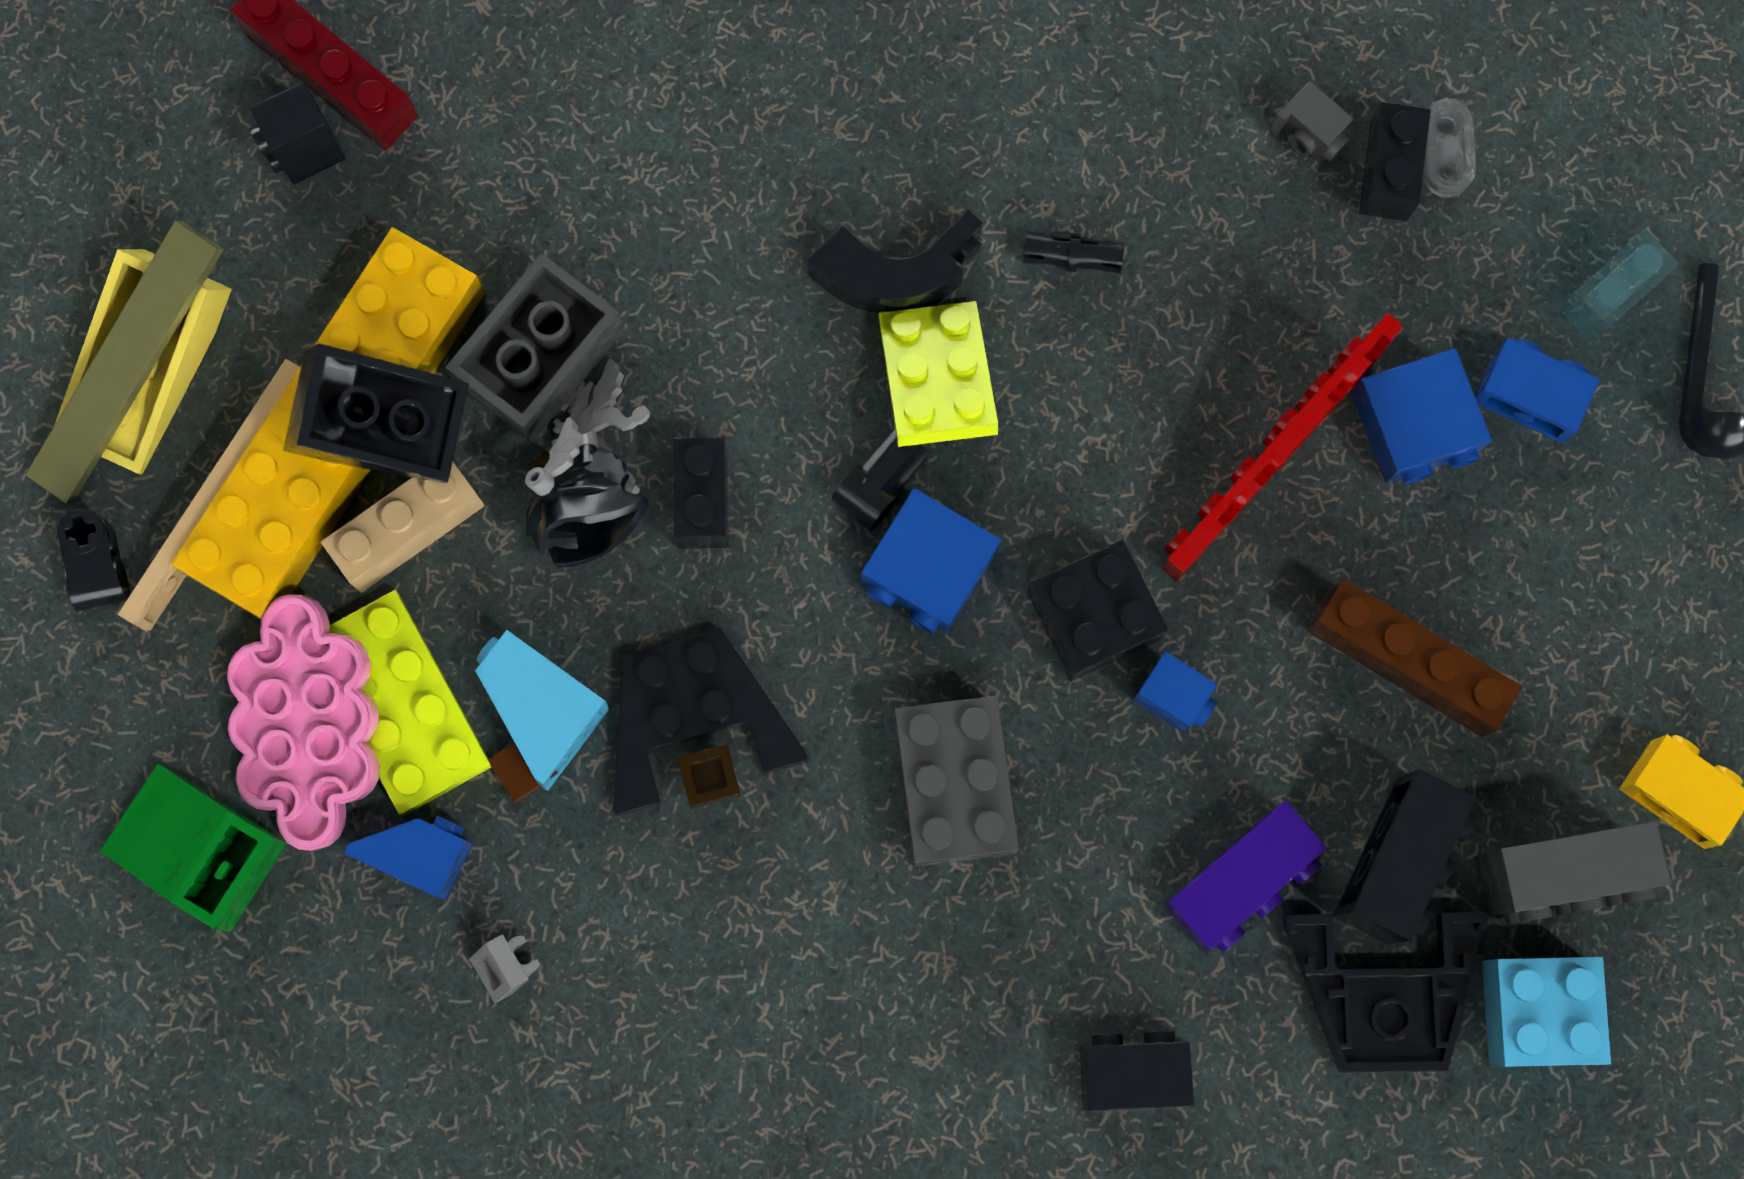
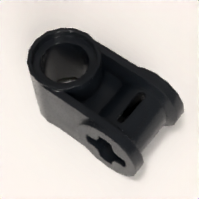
[57,509,131,612]

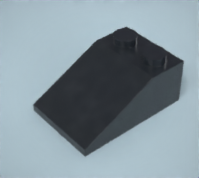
[283,343,469,483]

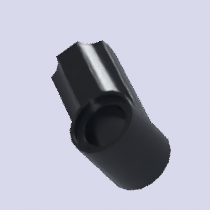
[832,430,930,531]

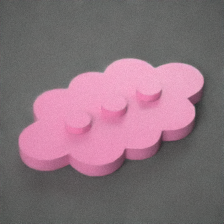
[227,594,380,851]

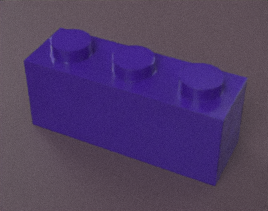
[1163,801,1327,952]

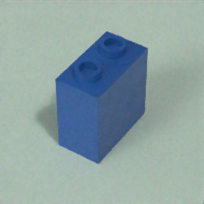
[1351,348,1492,485]
[861,488,1001,634]

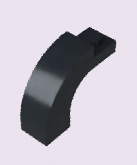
[808,210,982,313]

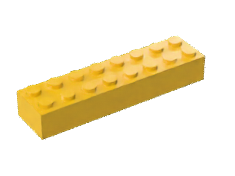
[171,227,485,619]

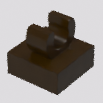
[677,744,741,809]

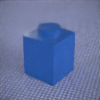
[1133,651,1218,733]

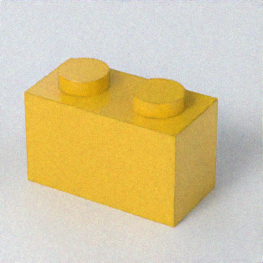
[1619,734,1744,849]

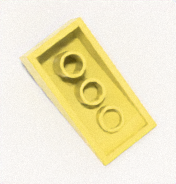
[54,249,232,474]

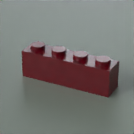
[230,0,418,152]

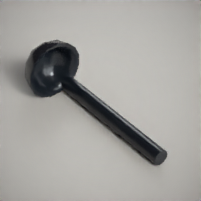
[1679,263,1744,460]

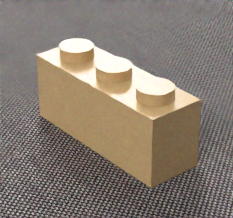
[321,462,485,593]

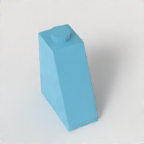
[475,630,609,791]

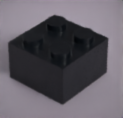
[1027,539,1169,682]

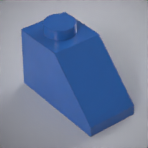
[344,816,473,900]

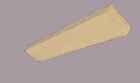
[117,359,300,632]

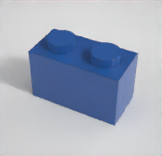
[1475,338,1600,443]

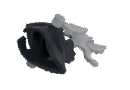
[525,358,650,568]

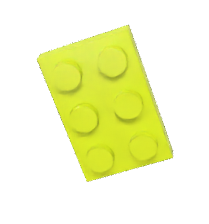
[879,301,998,447]

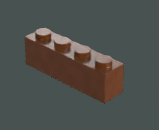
[1308,579,1523,737]

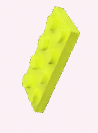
[330,590,491,817]

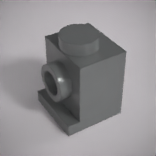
[1269,81,1354,163]

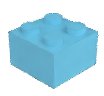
[1482,957,1611,1067]

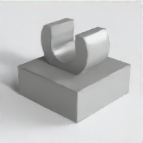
[469,934,540,1003]

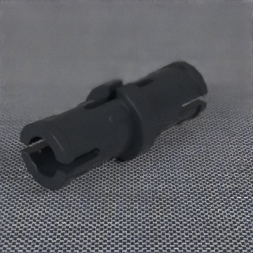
[1023,231,1124,274]

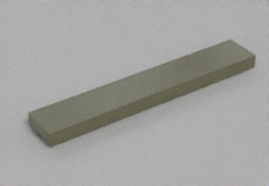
[26,221,224,503]

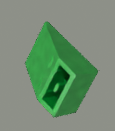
[100,764,288,932]

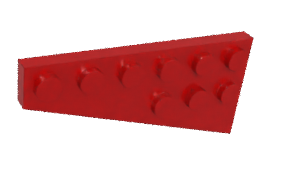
[1162,313,1404,581]

